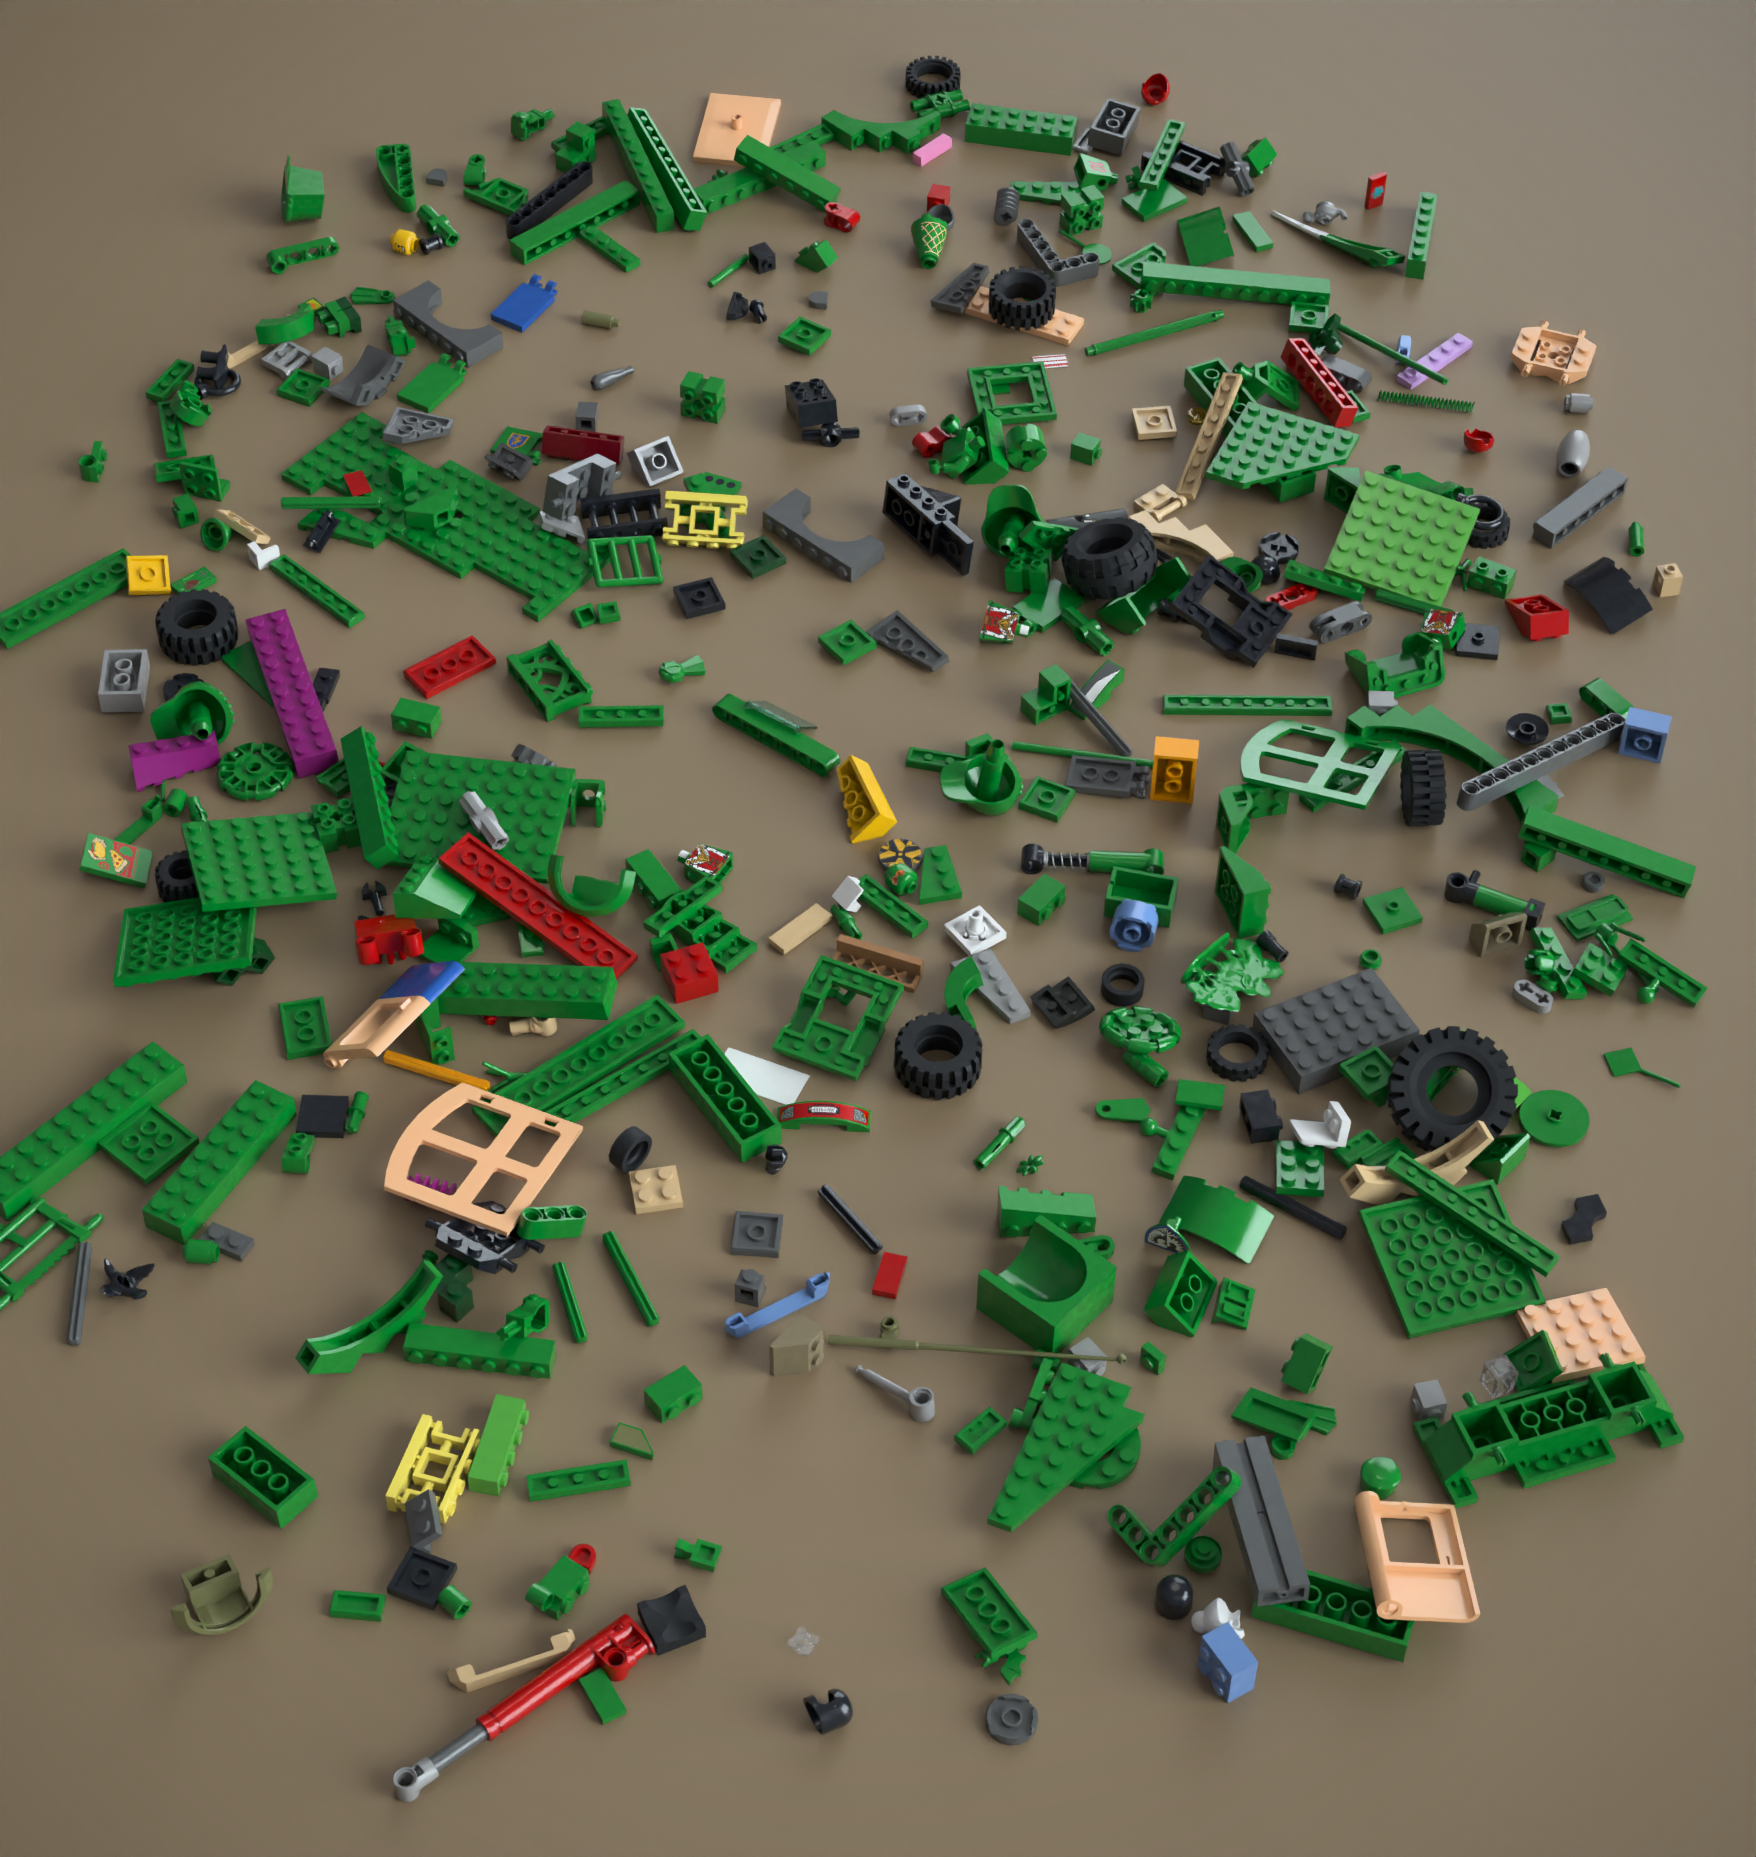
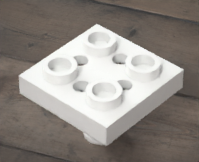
[944,905,1007,956]

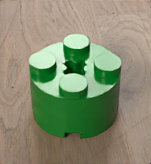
[1005,424,1047,472]

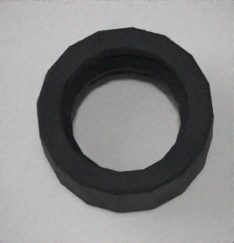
[1101,963,1145,1007]
[609,1126,652,1173]

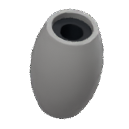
[1557,430,1590,478]

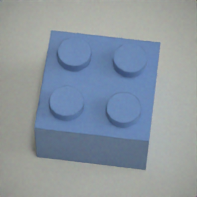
[1618,707,1672,764]
[1197,1622,1258,1703]

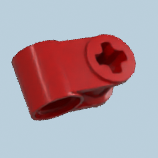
[824,202,861,233]

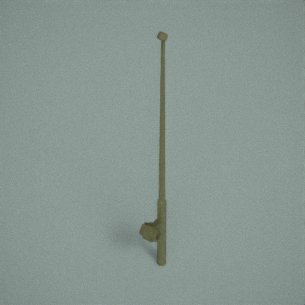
[828,1316,1127,1365]

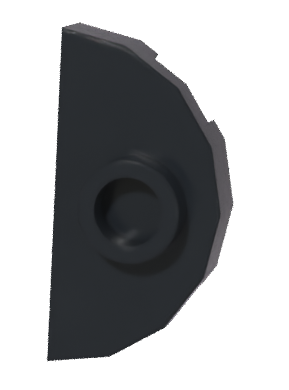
[726,292,749,320]

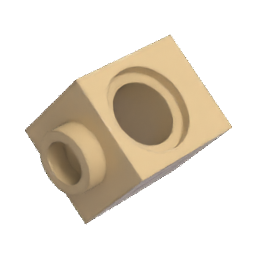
[1652,563,1683,598]

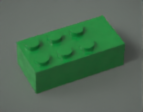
[208,1425,319,1529]

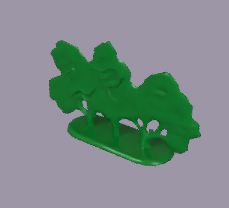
[1181,932,1284,1012]

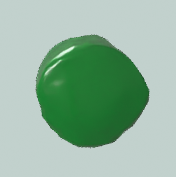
[1360,1457,1401,1500]

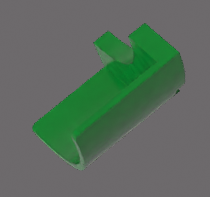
[1178,206,1235,267]
[1159,1176,1274,1263]

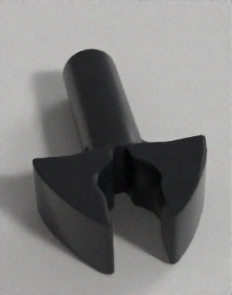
[362,881,387,916]

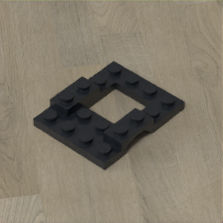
[1169,555,1292,668]

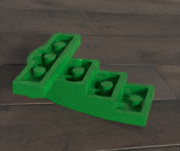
[643,876,757,974]

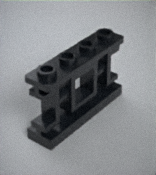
[1141,140,1226,196]

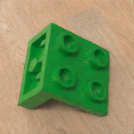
[179,461,231,502]
[419,919,479,963]

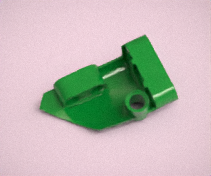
[1378,465,1473,500]

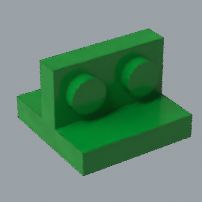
[1338,1045,1393,1107]

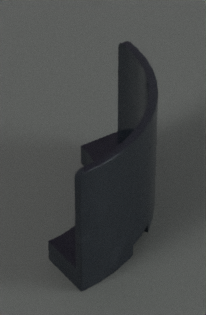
[1563,557,1653,634]

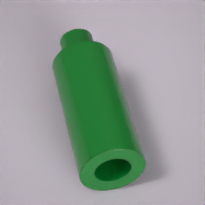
[1628,522,1644,557]

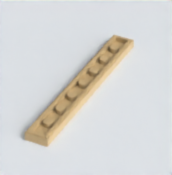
[1175,372,1243,500]

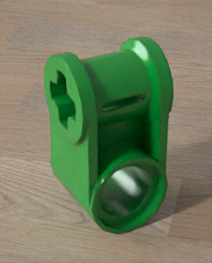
[464,154,487,187]

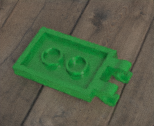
[397,353,467,414]
[1012,578,1085,637]

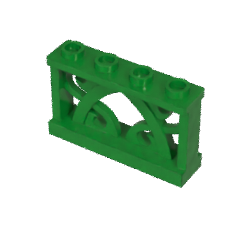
[506,639,593,722]

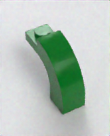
[255,303,315,345]

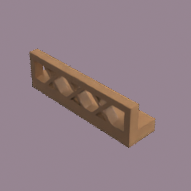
[832,934,924,993]

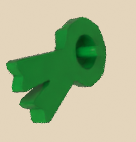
[658,655,706,683]

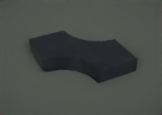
[1561,1194,1607,1245]

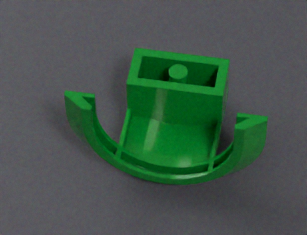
[548,854,636,917]

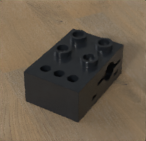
[785,378,838,428]

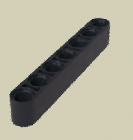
[506,162,593,240]

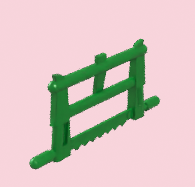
[0,1197,104,1310]

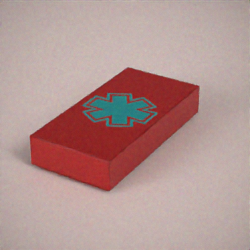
[1364,171,1387,210]

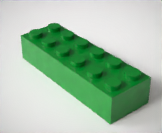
[965,103,1078,156]
[668,1034,782,1163]
[1251,1569,1415,1662]

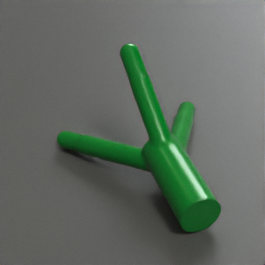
[1454,559,1472,591]
[482,1061,529,1093]

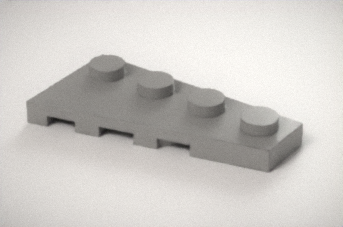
[950,949,1031,1024]

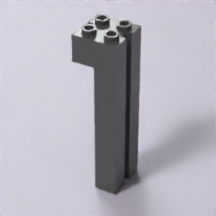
[1212,1436,1310,1607]

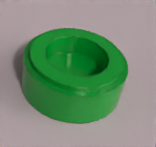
[1269,1435,1295,1460]

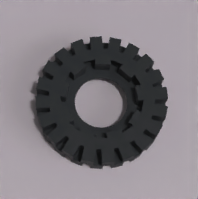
[1387,1026,1518,1151]

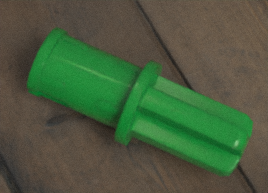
[344,1091,369,1135]

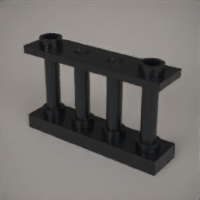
[580,488,668,540]

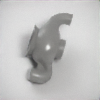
[1304,201,1347,225]

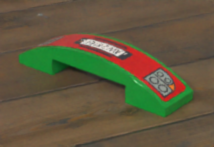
[777,1101,871,1132]

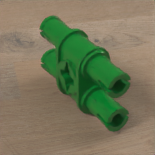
[910,89,970,118]

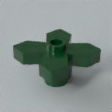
[1309,313,1343,357]

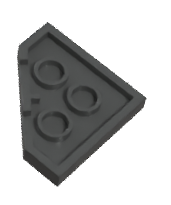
[382,407,454,444]

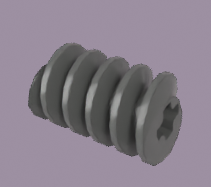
[994,188,1020,226]

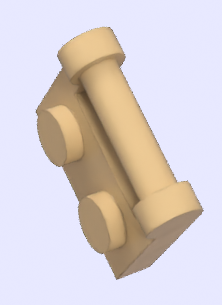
[1133,484,1187,522]

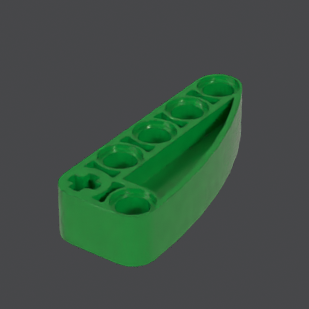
[376,144,416,213]

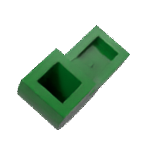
[944,956,983,1030]

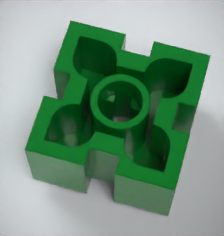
[1059,185,1104,236]
[680,371,726,424]
[1005,548,1053,593]
[311,797,362,853]

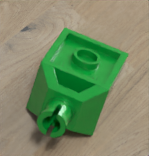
[1232,360,1300,411]

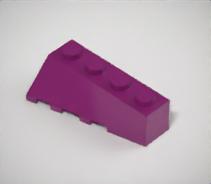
[128,731,220,792]

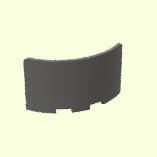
[320,345,406,406]

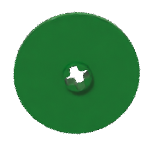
[1519,1090,1590,1147]

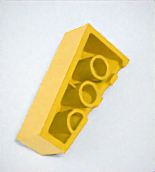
[836,755,897,844]

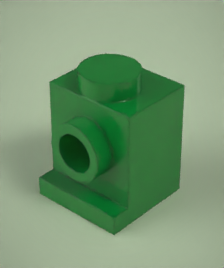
[172,493,199,529]

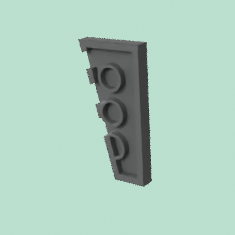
[930,263,990,314]
[865,610,949,672]

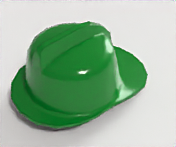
[1221,557,1263,593]

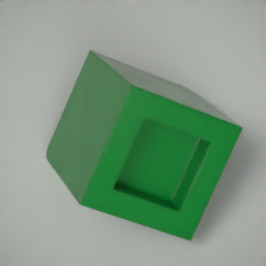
[649,933,678,972]

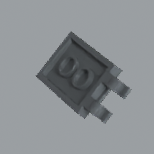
[1065,755,1150,799]

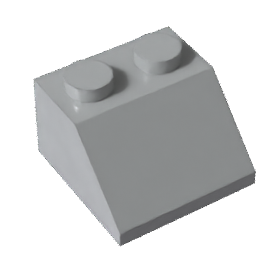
[627,435,684,487]

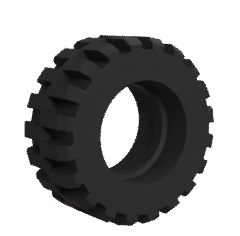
[155,589,238,666]
[894,1012,982,1100]

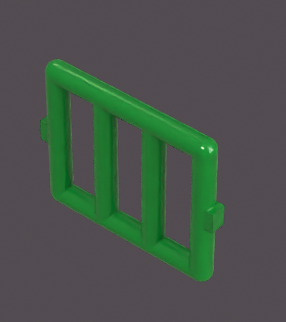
[586,535,664,588]

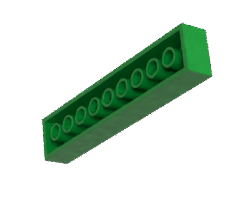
[1184,357,1316,503]
[0,1041,188,1222]

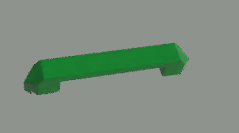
[114,795,162,845]

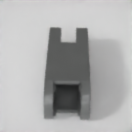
[1309,601,1372,643]

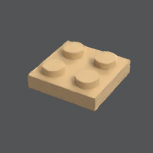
[1131,406,1177,440]
[629,1165,683,1214]

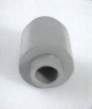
[1564,393,1593,413]

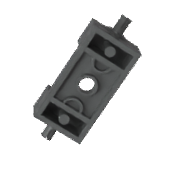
[542,454,621,521]

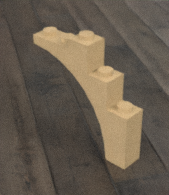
[1129,510,1234,563]
[1339,1120,1494,1206]

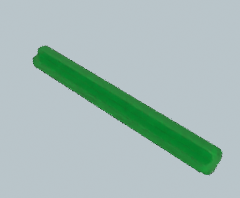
[281,496,381,509]
[602,1231,659,1327]

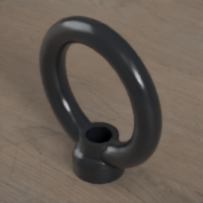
[194,367,241,400]
[1455,493,1505,530]

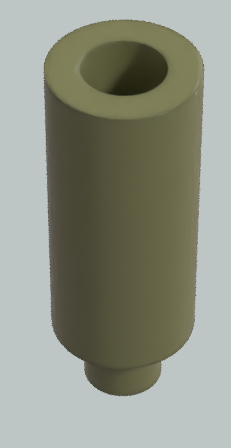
[581,310,620,329]

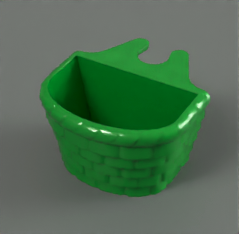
[281,155,324,223]

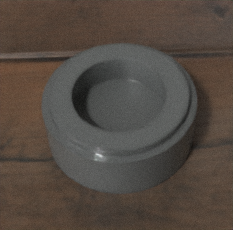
[1581,872,1605,893]

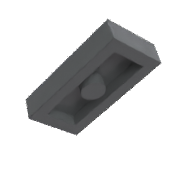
[200,1222,255,1262]

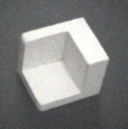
[247,541,280,571]
[832,876,863,913]

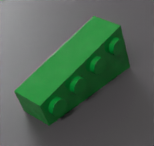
[997,1186,1096,1238]

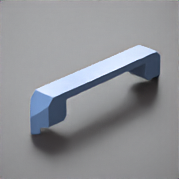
[724,1272,830,1338]

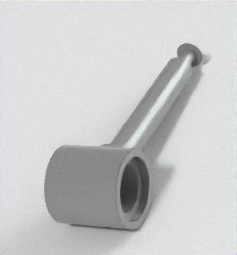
[856,1365,935,1422]

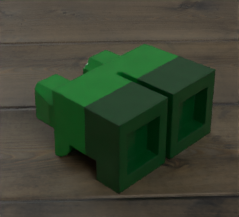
[317,297,362,338]

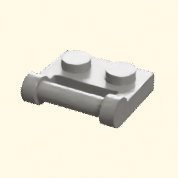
[261,341,313,380]

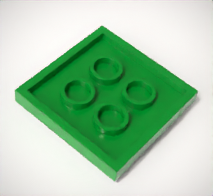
[98,1101,200,1185]

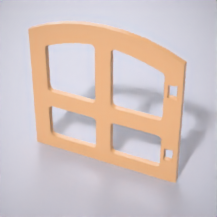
[384,1083,583,1236]

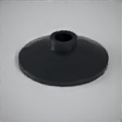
[1506,713,1549,745]

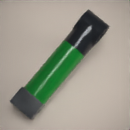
[1444,870,1545,931]

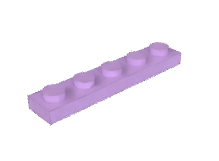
[1396,333,1473,390]

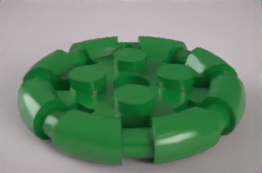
[216,742,294,801]
[1099,1006,1182,1054]

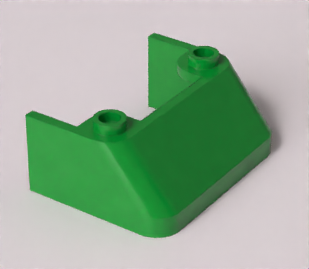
[1096,556,1192,635]

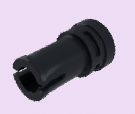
[1256,930,1289,963]

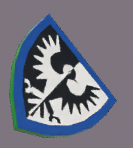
[1145,1216,1190,1253]

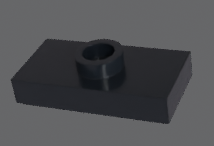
[1274,633,1318,661]

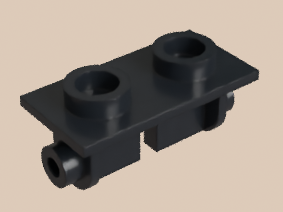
[303,510,341,554]

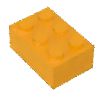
[1150,736,1199,804]

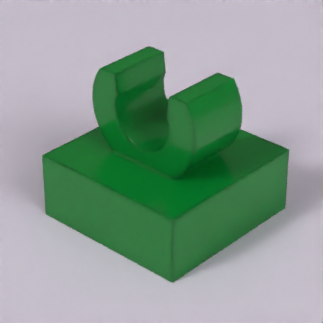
[1125,166,1143,190]

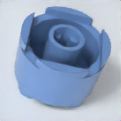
[1110,899,1158,952]

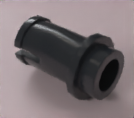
[749,299,767,324]

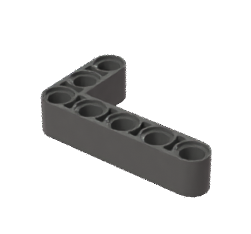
[1017,218,1099,287]

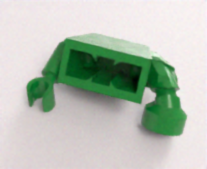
[928,414,985,479]

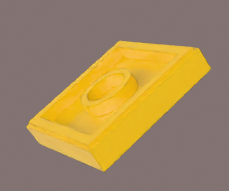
[126,555,171,595]

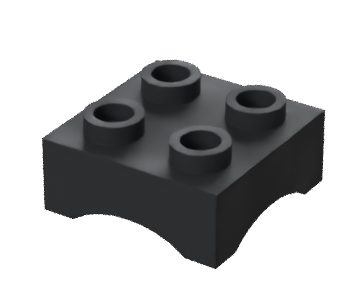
[637,1585,706,1656]

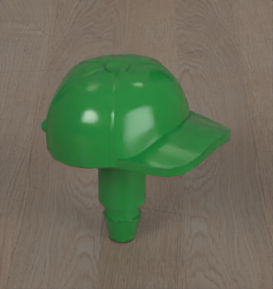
[981,484,1045,558]
[150,681,235,745]
[940,739,1024,816]

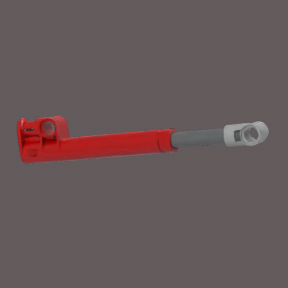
[393,1614,656,1802]

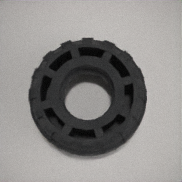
[1061,517,1158,600]

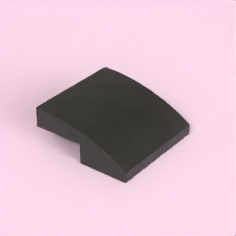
[1030,976,1095,1029]

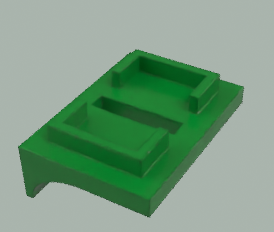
[1211,1277,1255,1330]

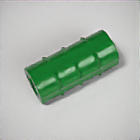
[1122,1049,1169,1088]

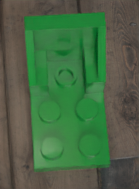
[1216,777,1289,854]

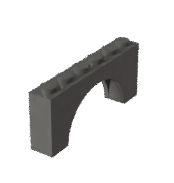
[393,280,503,368]
[763,488,884,583]

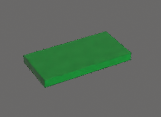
[940,1567,1038,1660]

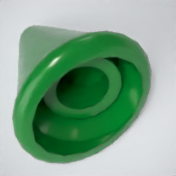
[200,518,233,552]

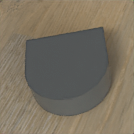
[426,169,447,186]
[809,291,829,309]

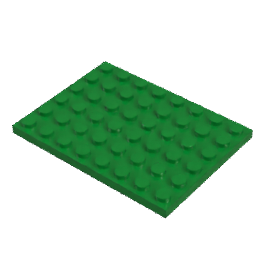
[386,751,576,884]

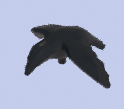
[100,1258,155,1300]

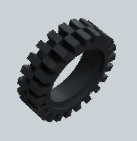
[906,56,961,99]

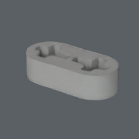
[889,405,927,426]
[1513,979,1553,1014]

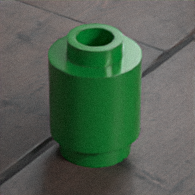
[182,1239,220,1265]

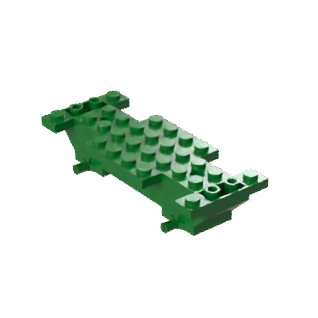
[1412,1353,1684,1509]

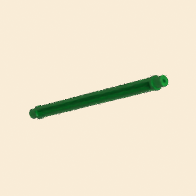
[1085,310,1224,356]

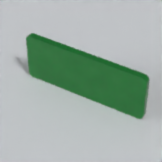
[222,641,273,707]

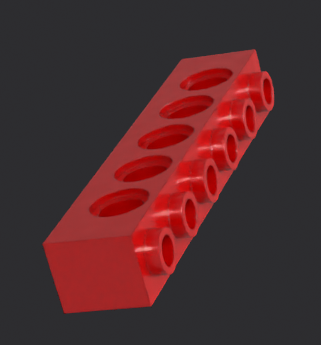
[1280,338,1359,428]

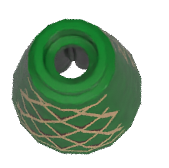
[911,214,947,269]

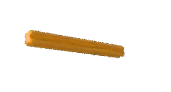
[383,1050,490,1091]

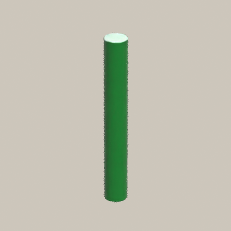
[707,254,749,288]

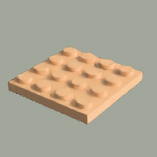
[1515,1288,1646,1383]

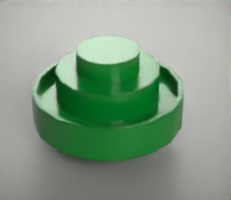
[1184,1536,1222,1573]

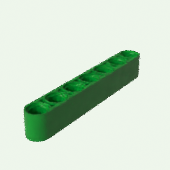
[712,694,841,777]

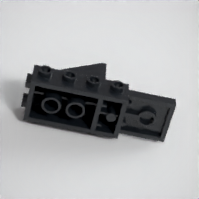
[882,473,974,576]

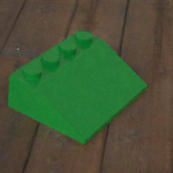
[392,855,478,919]

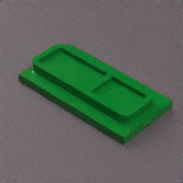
[1557,894,1633,942]
[1231,1387,1317,1443]

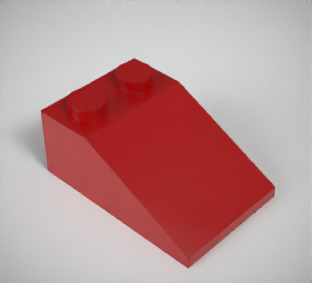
[1505,594,1569,641]

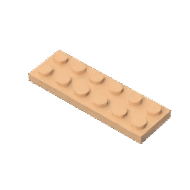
[965,286,1084,346]

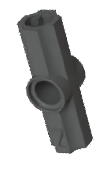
[1220,142,1255,197]

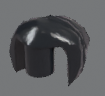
[765,1144,788,1175]

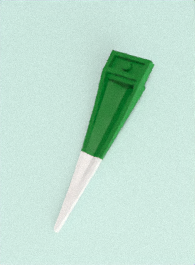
[1271,210,1406,268]

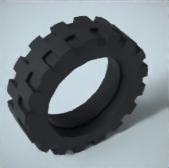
[1467,503,1510,549]
[1206,1024,1269,1082]

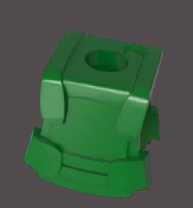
[568,779,606,828]

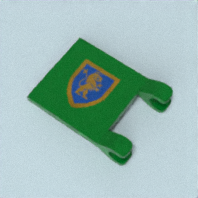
[490,426,543,466]

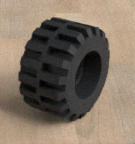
[155,850,198,902]

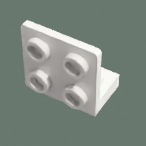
[1289,1101,1351,1149]

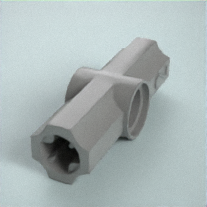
[459,791,509,850]

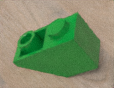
[794,240,838,273]

